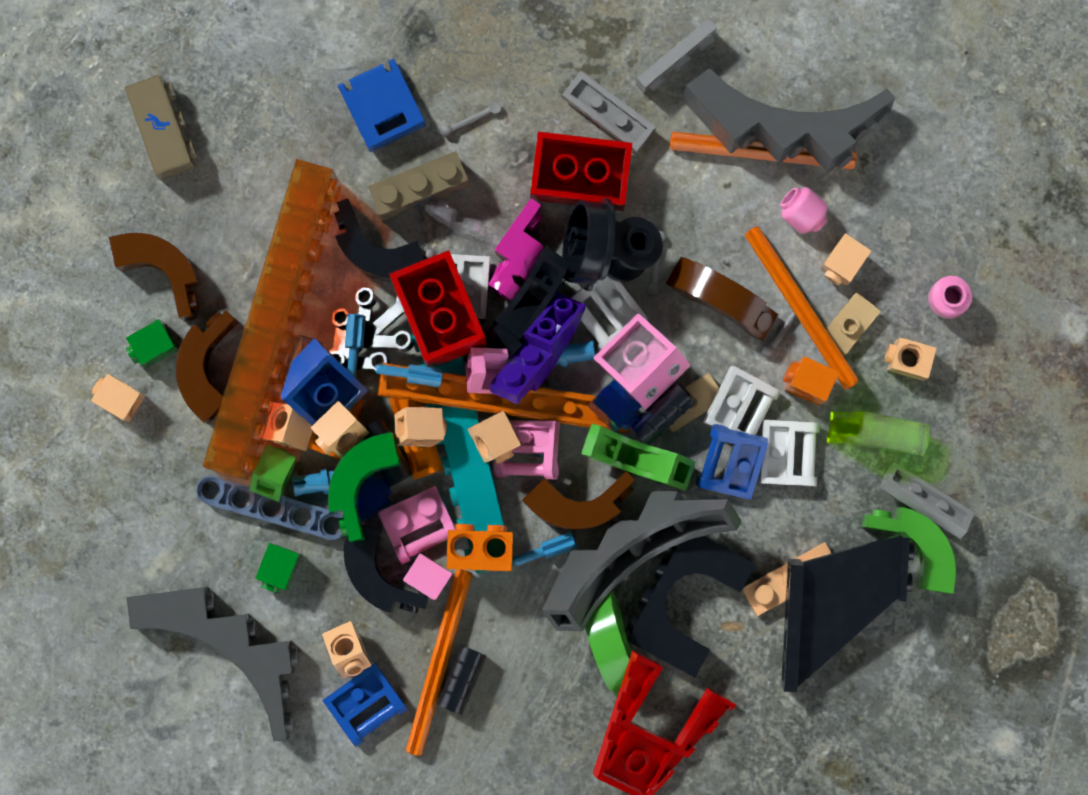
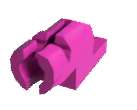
[487,198,544,303]

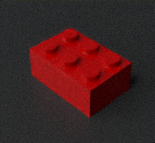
[530,131,633,212]
[389,250,487,368]

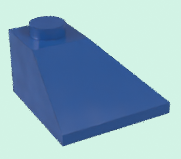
[281,338,368,426]

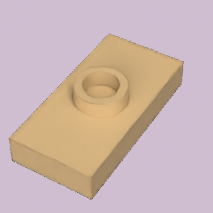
[826,292,881,357]
[669,373,719,433]

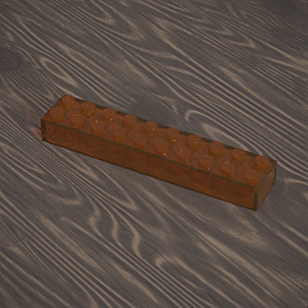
[202,159,342,480]

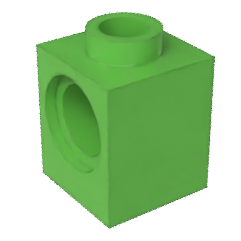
[249,444,297,502]

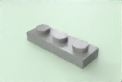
[636,18,717,94]
[562,71,656,154]
[879,462,975,539]

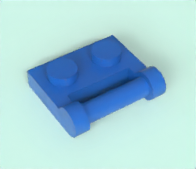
[696,424,769,500]
[322,662,408,747]

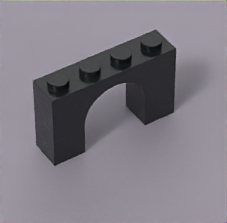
[625,536,756,678]

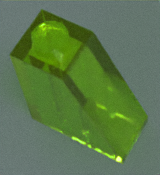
[827,411,930,456]

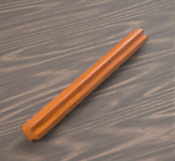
[670,131,857,170]
[745,226,858,390]
[406,569,472,756]

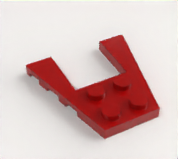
[592,651,736,795]

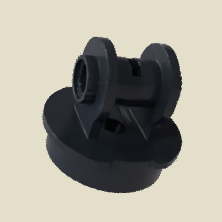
[562,198,663,291]

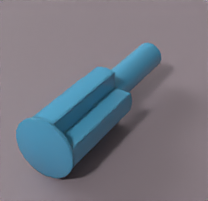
[345,314,366,377]
[375,364,443,388]
[513,531,577,566]

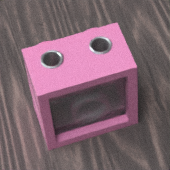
[593,313,691,410]

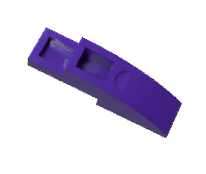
[490,293,586,405]

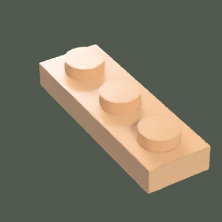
[742,542,831,616]

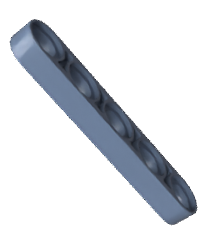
[196,476,344,540]

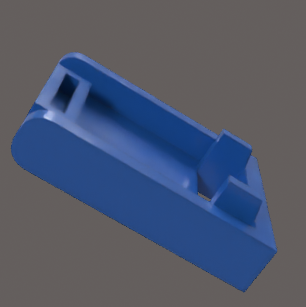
[337,58,426,152]

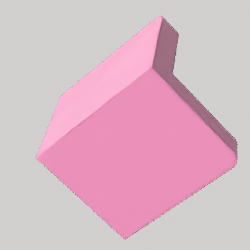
[465,347,509,394]
[403,553,453,600]

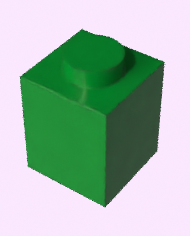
[126,319,179,368]
[255,543,302,594]

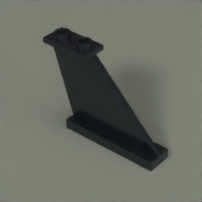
[781,531,915,692]

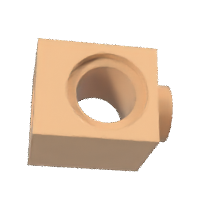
[820,233,871,286]
[884,338,937,381]
[91,374,145,422]
[311,401,370,459]
[263,403,312,451]
[394,407,447,447]
[467,411,521,464]
[322,621,372,679]

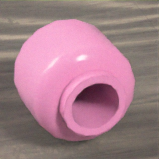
[780,187,827,234]
[928,276,972,319]

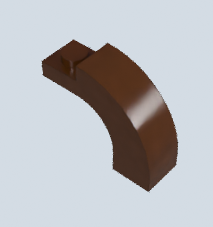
[109,233,201,321]
[665,257,779,341]
[176,310,239,425]
[522,471,635,530]

